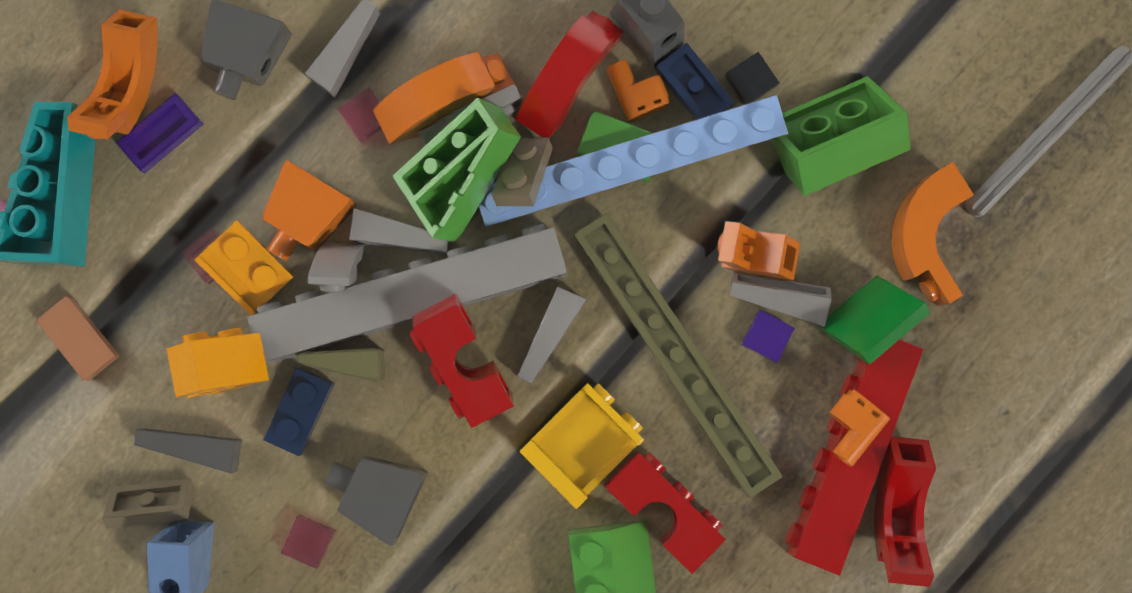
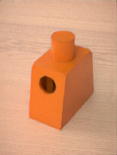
[262,160,357,262]

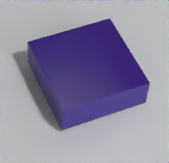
[741,310,795,363]

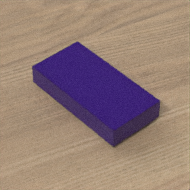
[116,93,204,174]

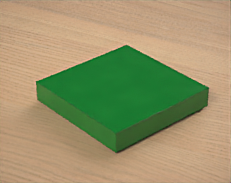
[819,275,931,365]

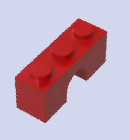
[410,294,514,428]
[604,451,726,574]

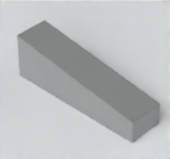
[305,0,380,98]
[349,208,451,254]
[730,271,832,327]
[517,287,587,383]

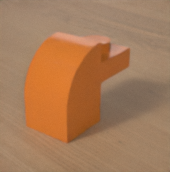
[718,221,801,281]

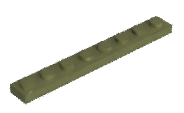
[574,213,783,498]

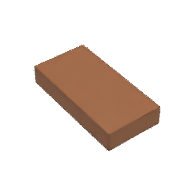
[36,295,120,381]

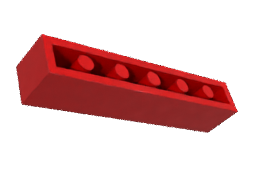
[785,339,924,576]

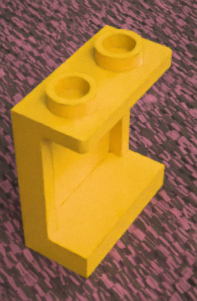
[519,383,644,509]

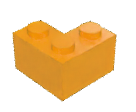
[166,328,269,398]

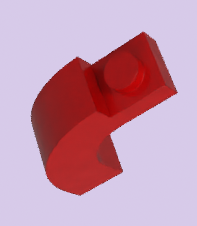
[515,10,624,139]
[874,436,936,587]

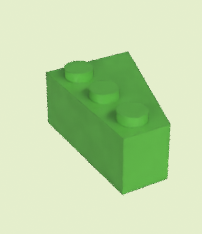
[393,98,521,242]

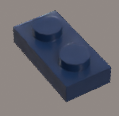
[656,43,735,120]
[263,368,335,456]

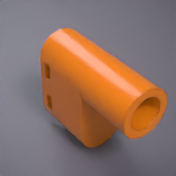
[606,60,670,123]
[829,389,890,467]

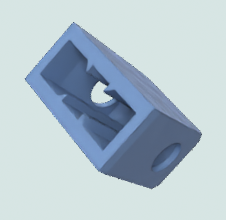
[147,520,214,593]

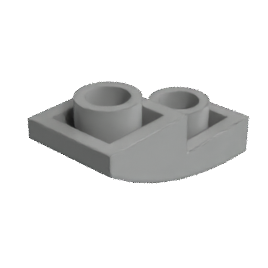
[308,242,364,292]

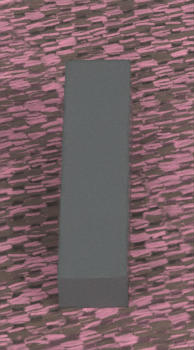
[134,428,242,473]

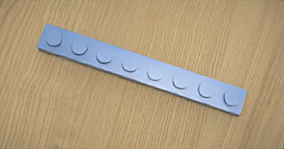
[479,95,788,227]

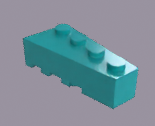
[0,102,96,267]

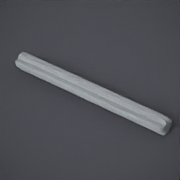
[964,45,1132,218]

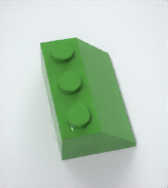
[770,76,911,196]
[568,520,656,593]

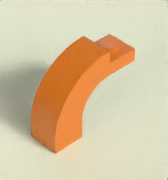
[67,9,158,140]
[373,52,515,145]
[891,162,974,306]

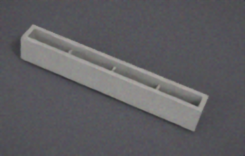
[247,224,567,364]

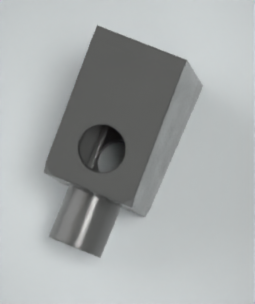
[201,0,292,100]
[610,0,684,70]
[325,456,428,546]

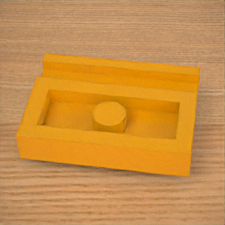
[194,220,294,316]

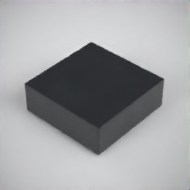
[725,52,780,105]

